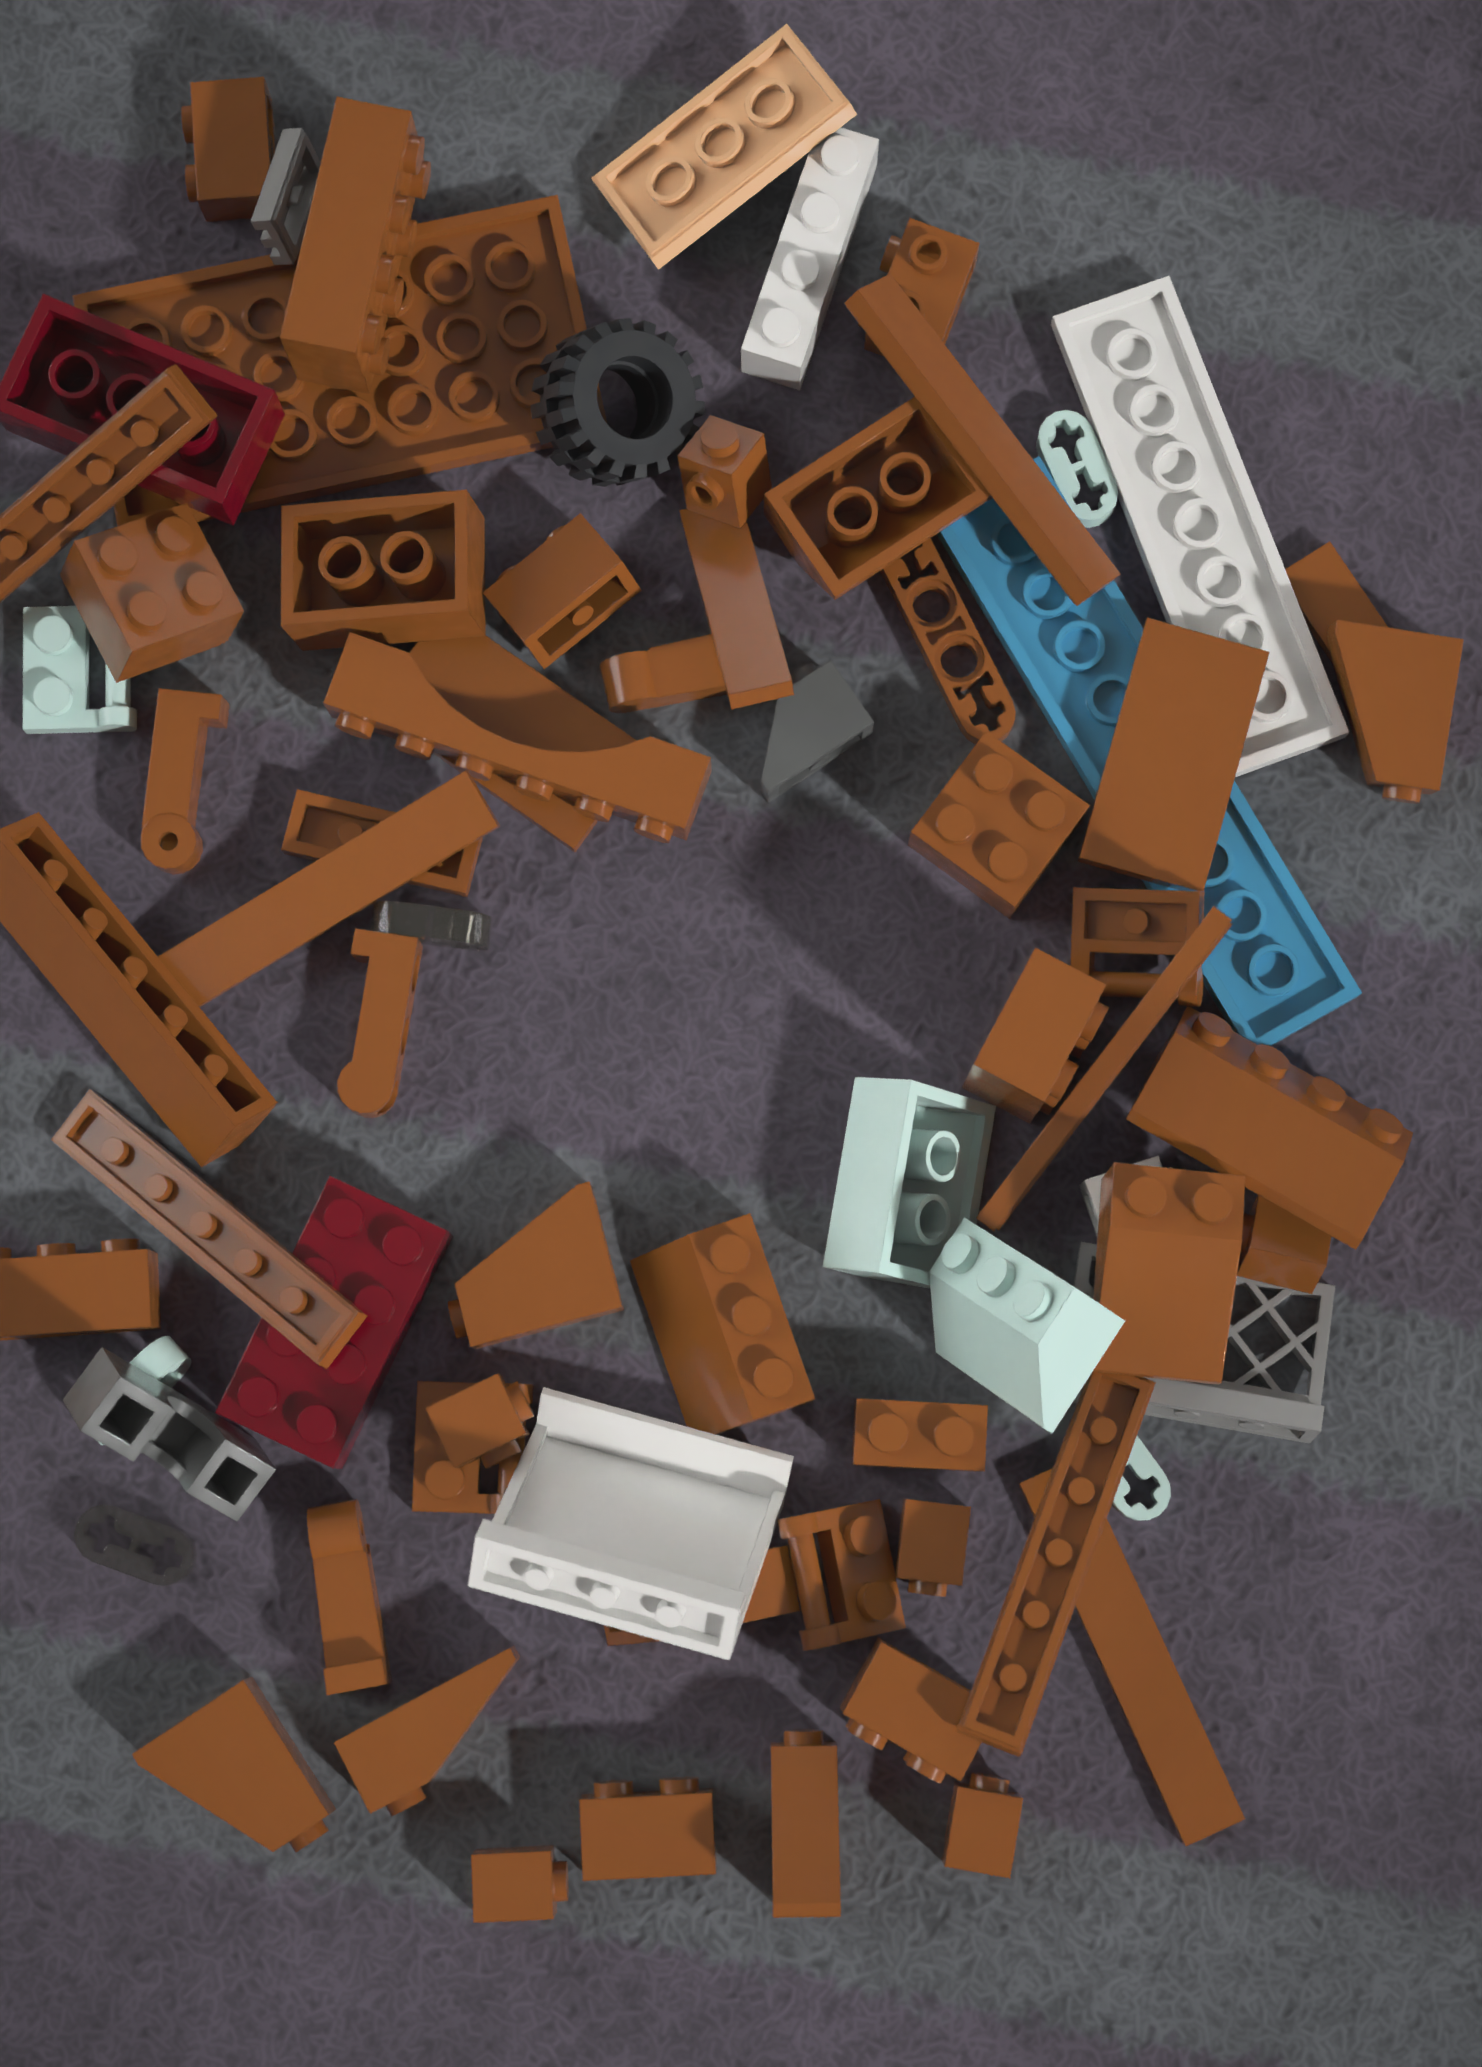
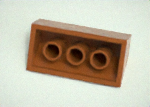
[1126,1006,1413,1250]

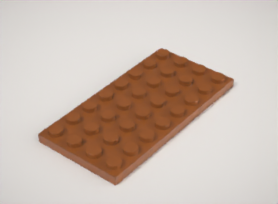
[72,194,607,526]

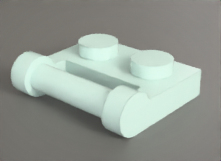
[23,606,137,734]

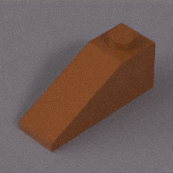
[334,1646,520,1817]

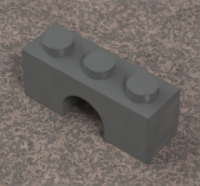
[63,1347,276,1522]

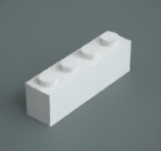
[741,127,879,390]

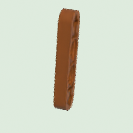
[880,538,1016,745]

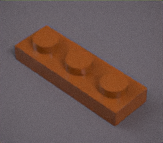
[281,789,483,898]

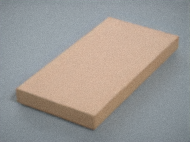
[591,24,857,269]

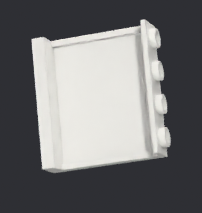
[468,1387,794,1660]

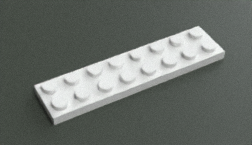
[1051,276,1349,777]

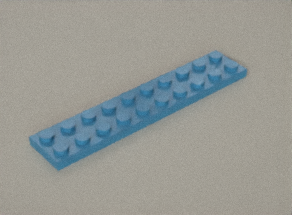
[937,456,1362,1046]

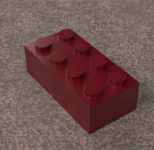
[0,294,285,526]
[215,1176,453,1469]

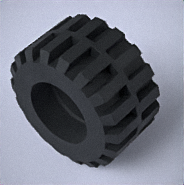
[531,318,705,487]

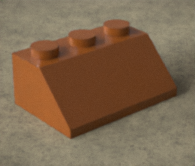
[764,397,992,600]
[630,1213,815,1435]

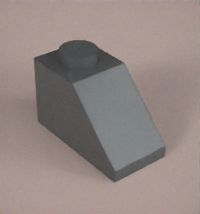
[761,660,874,803]

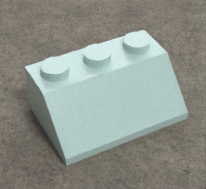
[823,1077,996,1288]
[929,1217,1125,1433]

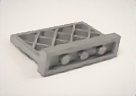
[1073,1242,1335,1444]

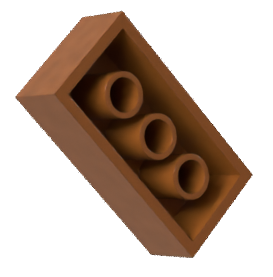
[280,96,431,394]

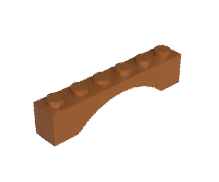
[323,632,712,843]

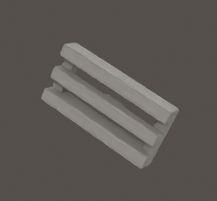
[251,128,321,265]

